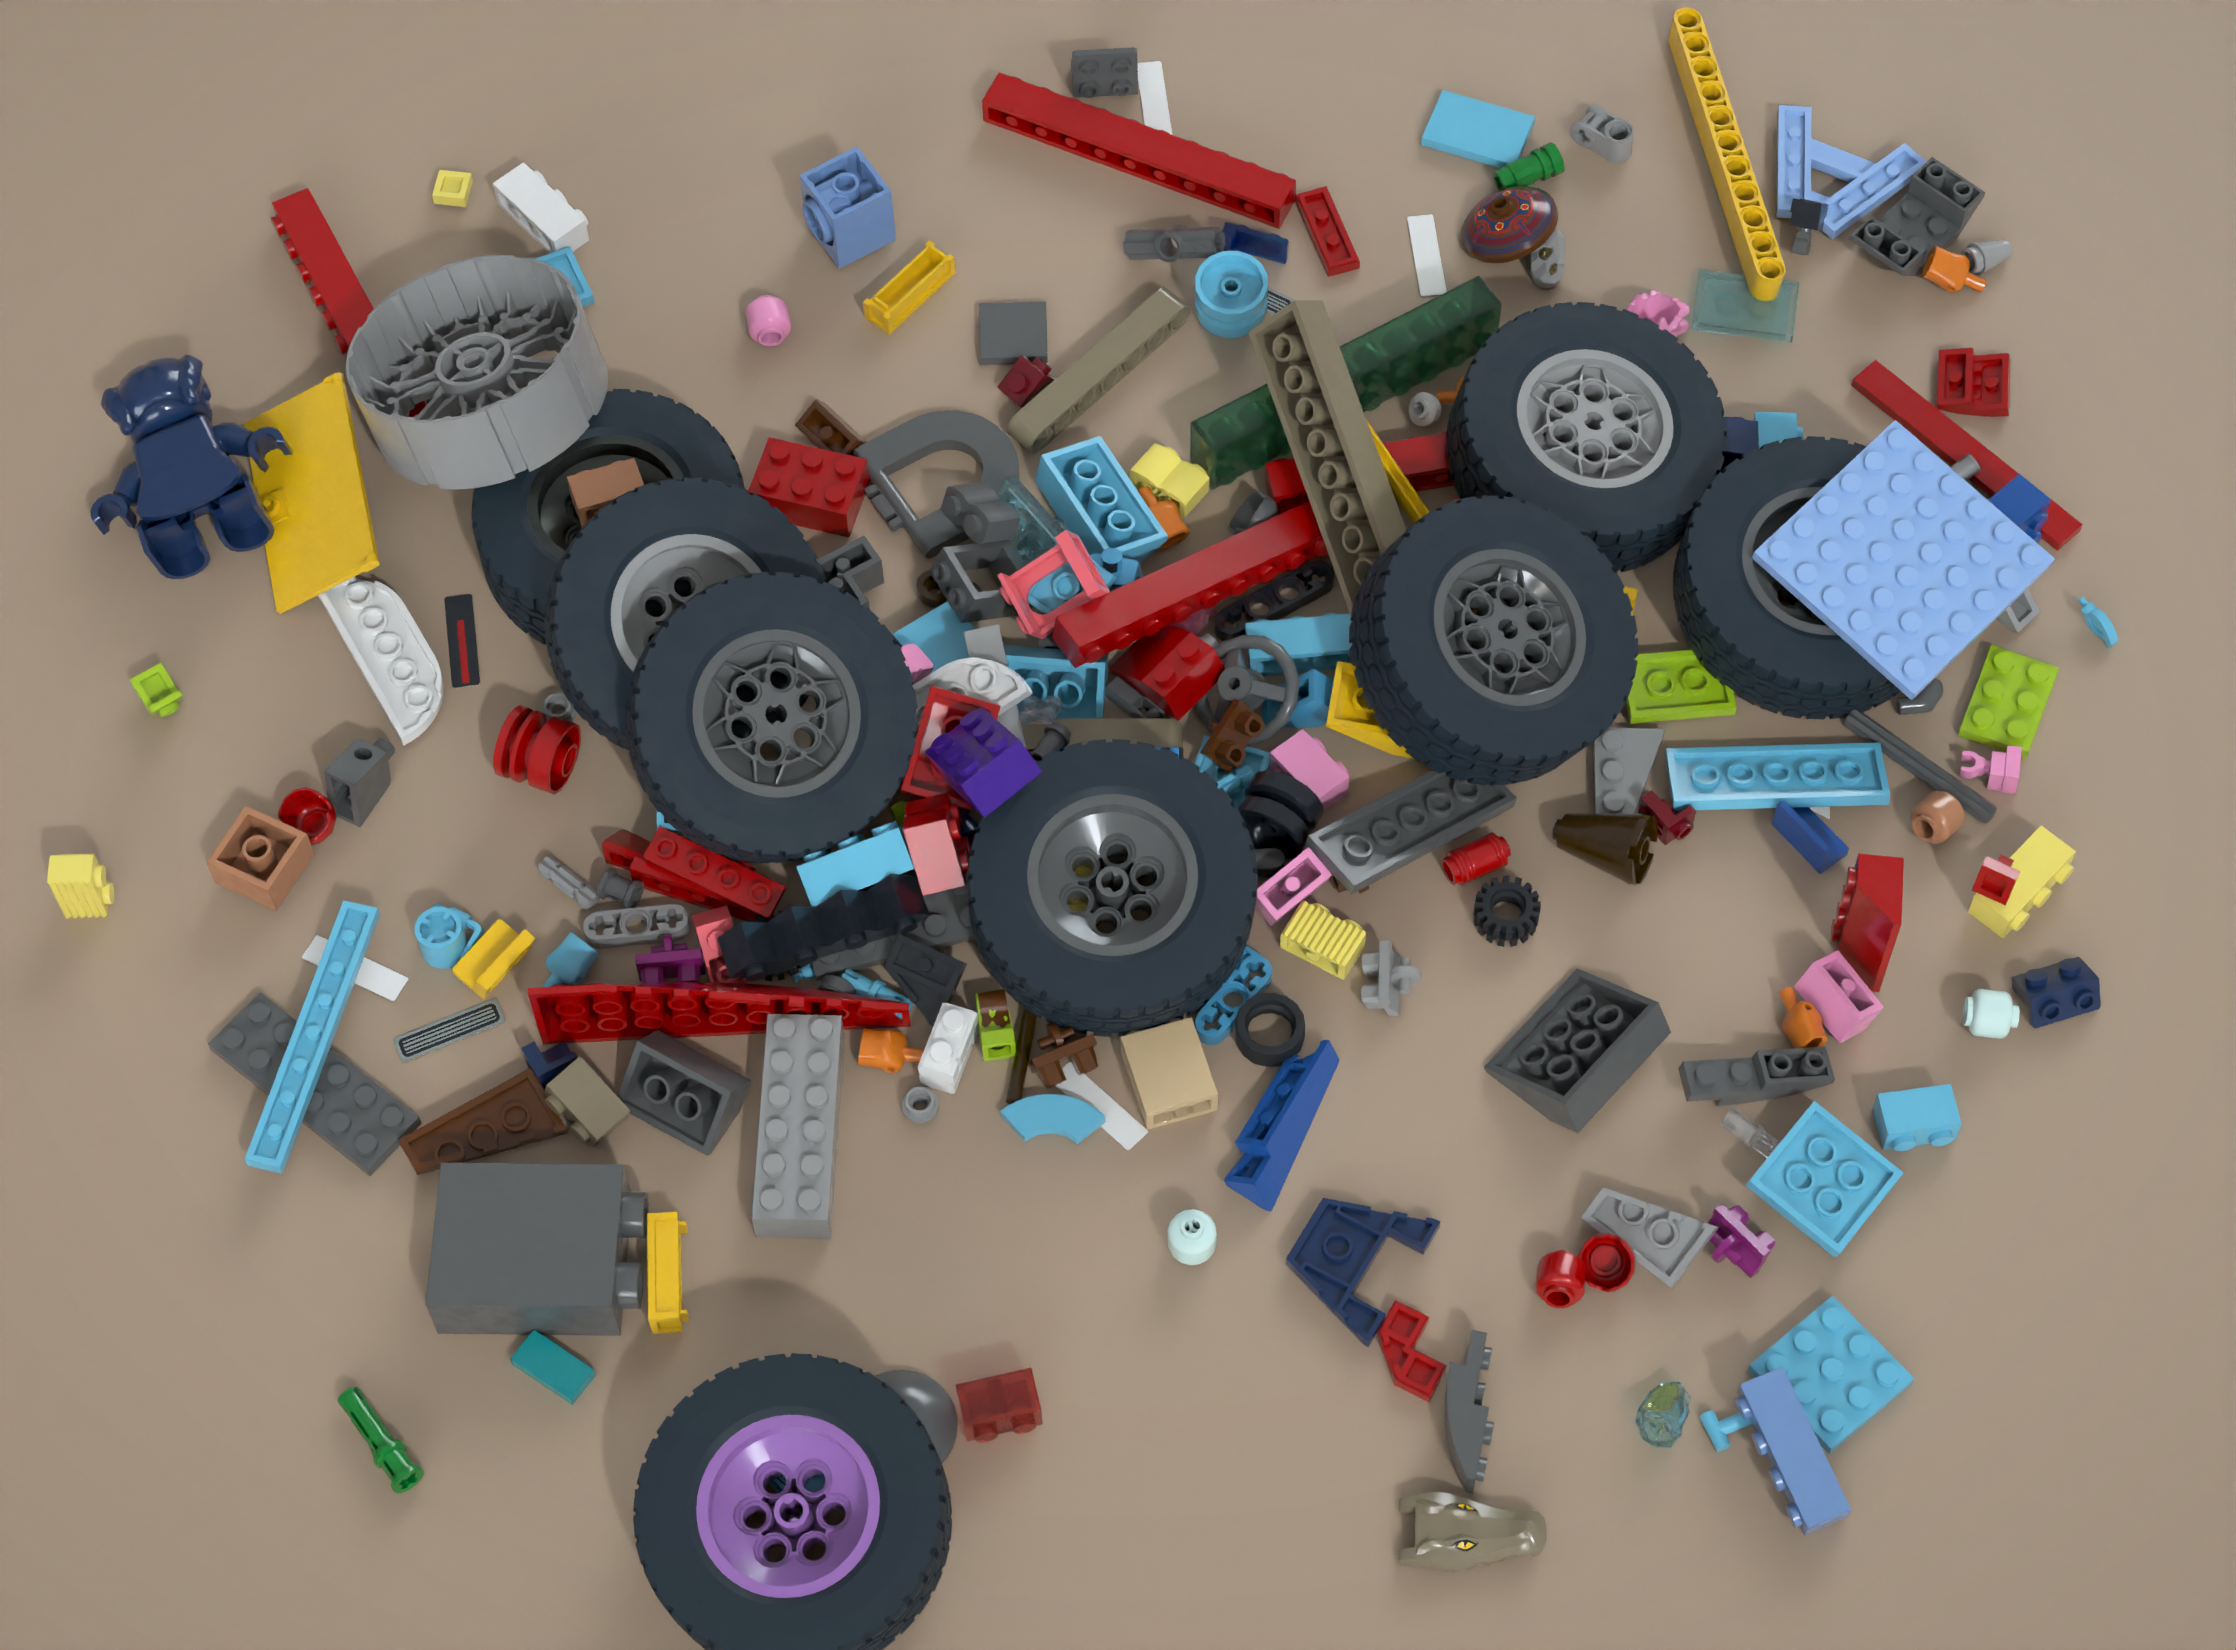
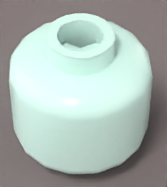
[1962,989,2020,1039]
[1167,1209,1217,1265]

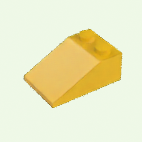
[1326,661,1414,759]

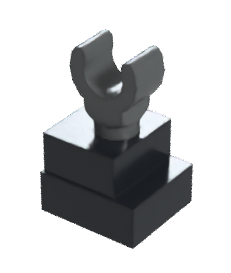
[1790,198,1829,255]

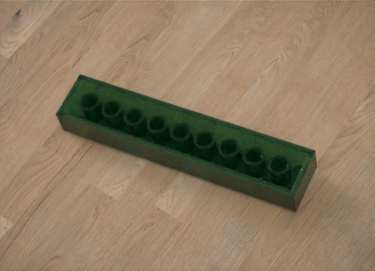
[1190,276,1502,490]

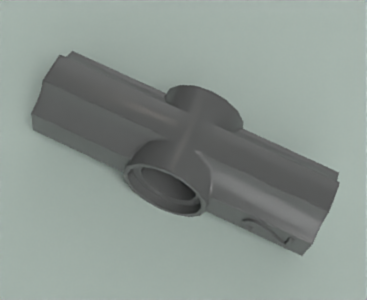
[1123,224,1226,263]

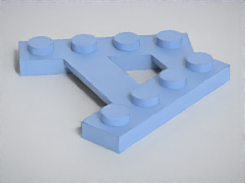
[1776,105,1927,240]

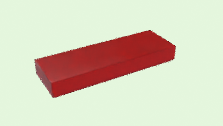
[1295,186,1360,277]

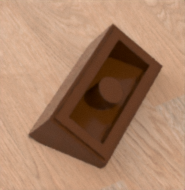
[795,399,867,456]

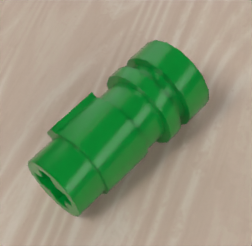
[1493,142,1565,190]

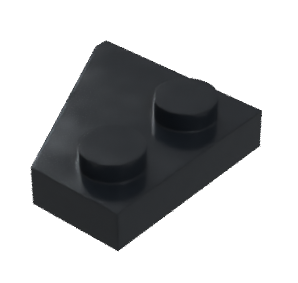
[884,934,967,1026]

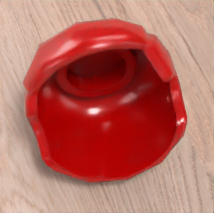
[278,787,337,846]
[1578,1233,1636,1293]

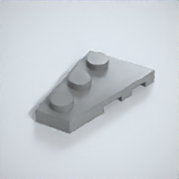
[1593,727,1665,814]
[1581,1187,1719,1288]

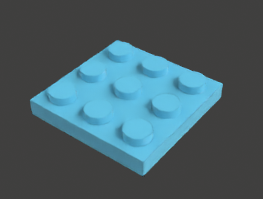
[1745,1101,1904,1258]
[1748,1295,1914,1454]

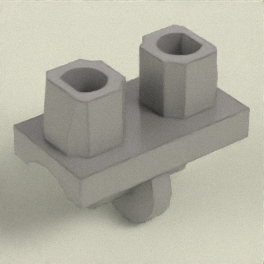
[1361,940,1422,1016]

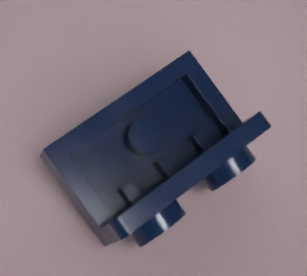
[2011,956,2101,1028]

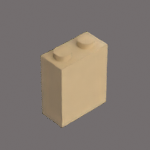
[1121,1017,1218,1130]

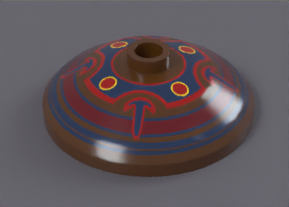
[1461,186,1558,263]

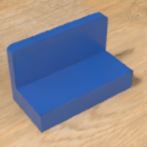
[1772,800,1849,874]

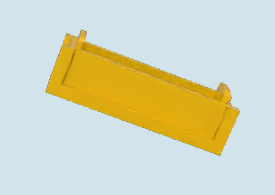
[863,240,956,335]
[647,1212,689,1334]

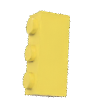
[1968,825,2076,939]

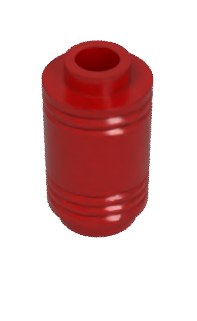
[1441,832,1511,886]

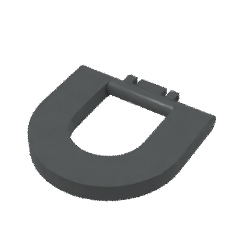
[852,410,1020,559]

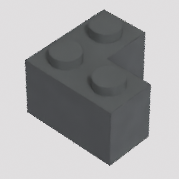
[816,536,884,609]

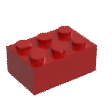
[748,437,870,537]

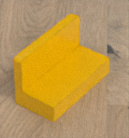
[452,919,536,1000]

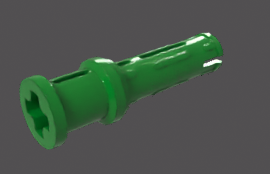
[338,1387,424,1493]

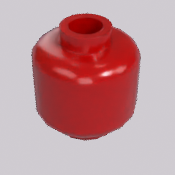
[1535,1250,1587,1309]

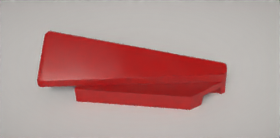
[602,829,764,922]

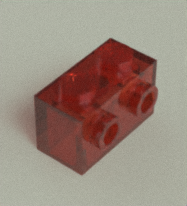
[955,1368,1043,1442]

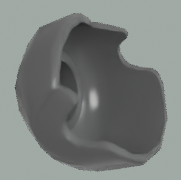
[1228,491,1279,535]

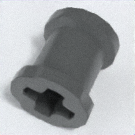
[596,868,644,909]

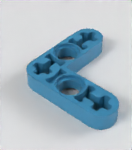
[1195,945,1272,1045]

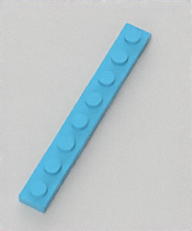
[244,900,380,1174]

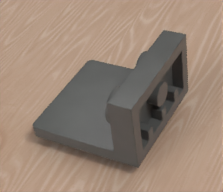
[1071,47,1138,98]

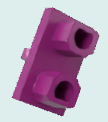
[635,934,705,983]
[1708,1204,1776,1278]

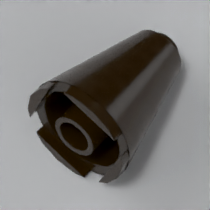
[1552,813,1658,885]

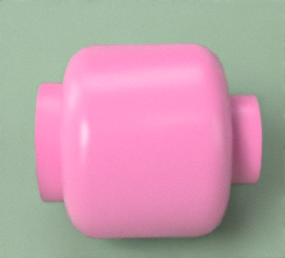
[745,295,791,347]

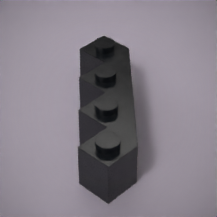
[717,874,930,982]

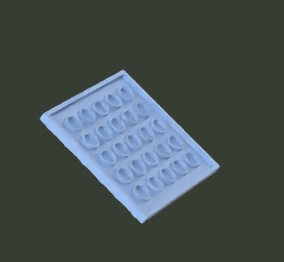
[1752,420,2055,700]

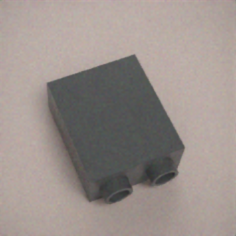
[426,1163,649,1336]

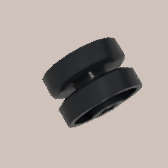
[1236,770,1323,859]

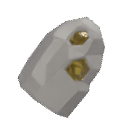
[1529,229,1565,288]

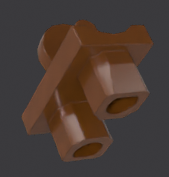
[1200,699,1265,773]
[1028,1022,1098,1089]

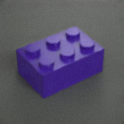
[925,707,1042,818]

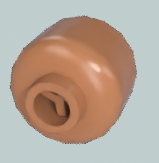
[1910,790,1965,844]

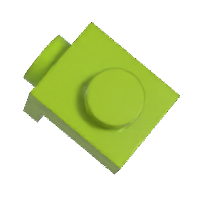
[130,662,183,718]

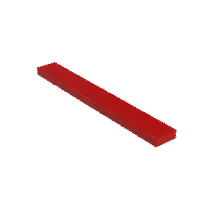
[1851,360,2083,551]

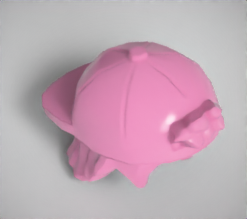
[1626,290,1690,337]

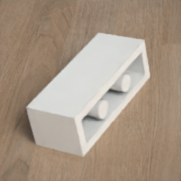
[493,162,589,253]

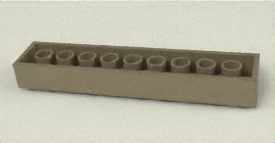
[1249,300,1406,615]

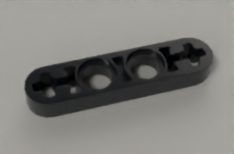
[1215,560,1334,641]

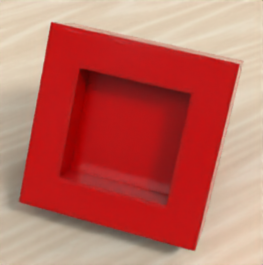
[1972,854,2021,905]

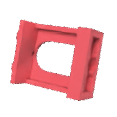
[997,530,1110,639]

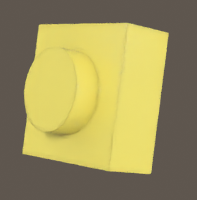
[432,170,473,207]

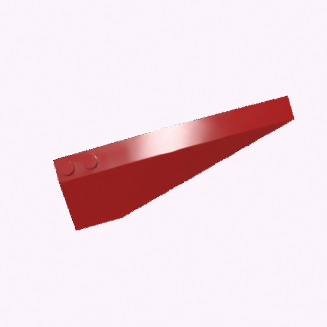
[528,982,911,1044]

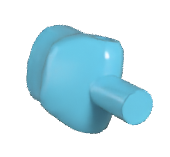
[542,932,600,987]

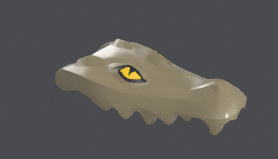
[1398,1492,1547,1572]

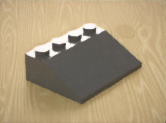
[1484,969,1671,1133]

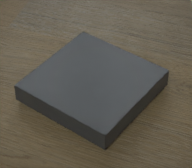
[979,301,1048,365]

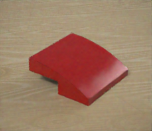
[1937,348,2011,417]

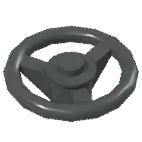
[1196,635,1300,745]

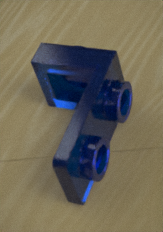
[1222,222,1289,264]

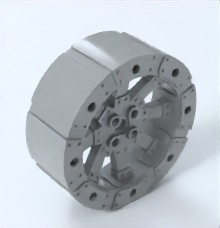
[346,255,608,490]

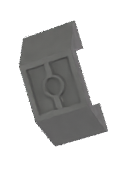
[1849,157,1985,276]

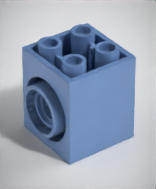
[800,146,896,269]

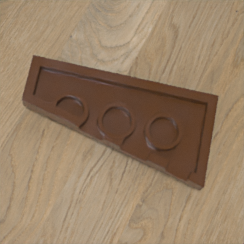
[398,1068,568,1175]

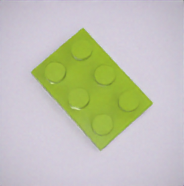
[1958,645,2059,759]
[1626,650,1737,724]

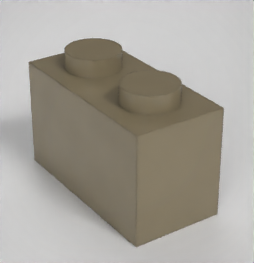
[544,1056,631,1147]

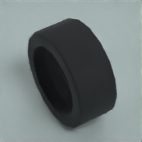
[1235,992,1305,1067]

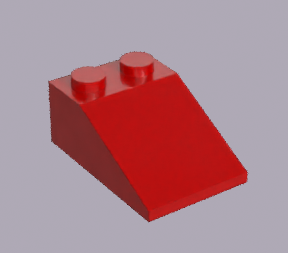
[1108,625,1225,721]
[900,686,1001,814]

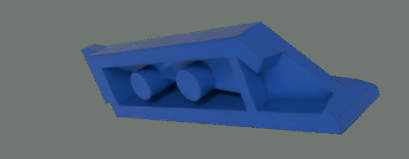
[1224,1040,1339,1211]

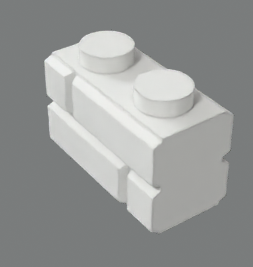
[918,1003,979,1094]

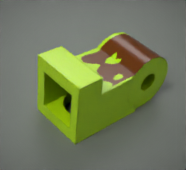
[975,988,1016,1062]

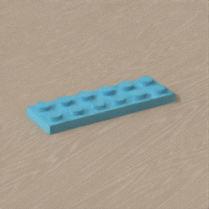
[1665,742,1891,811]

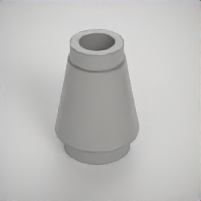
[1961,239,2012,276]

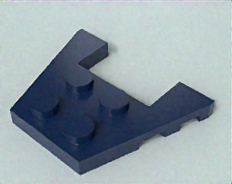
[1286,1198,1440,1347]

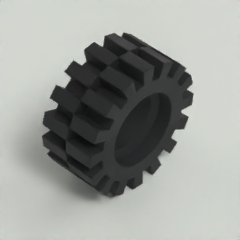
[1473,875,1541,947]

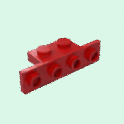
[643,826,787,919]

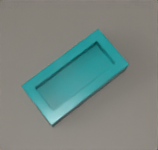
[510,1330,596,1405]

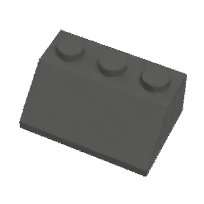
[617,1030,751,1156]

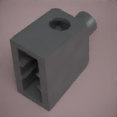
[324,738,395,827]

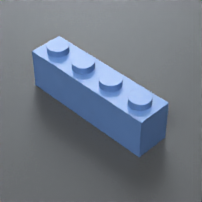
[1735,1366,1851,1535]

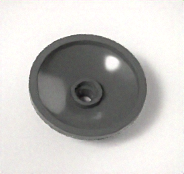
[875,1370,958,1463]

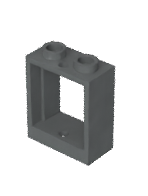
[930,540,1033,623]

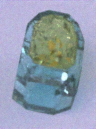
[1635,1381,1691,1448]

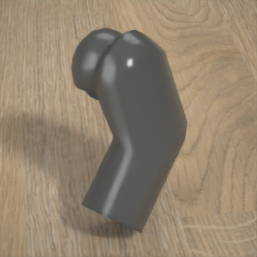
[1896,678,1943,715]

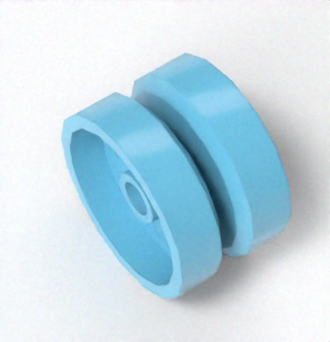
[1195,251,1268,338]

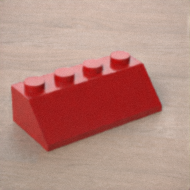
[1831,853,1904,992]

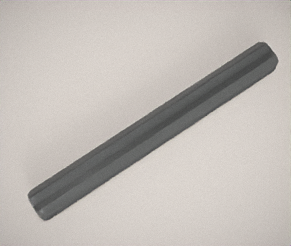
[1844,709,1997,823]

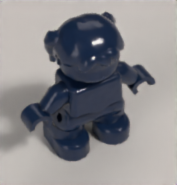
[90,355,293,579]

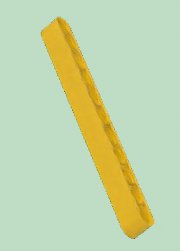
[1668,7,1786,301]

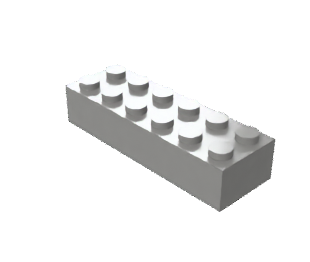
[752,1014,845,1239]

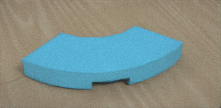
[1000,1094,1106,1145]

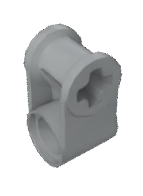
[1570,104,1634,163]

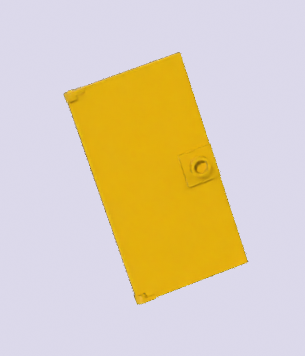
[243,373,380,614]

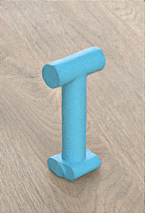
[1699,1410,1752,1452]

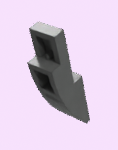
[1678,1047,1835,1106]
[1445,1330,1494,1493]

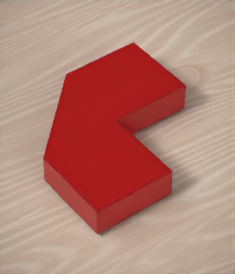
[1377,1300,1447,1402]

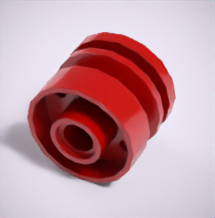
[493,705,581,795]

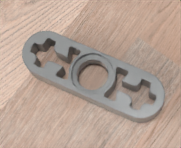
[583,904,690,949]

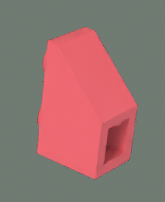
[691,906,749,984]

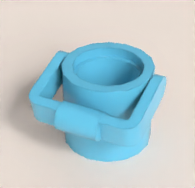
[414,904,484,969]

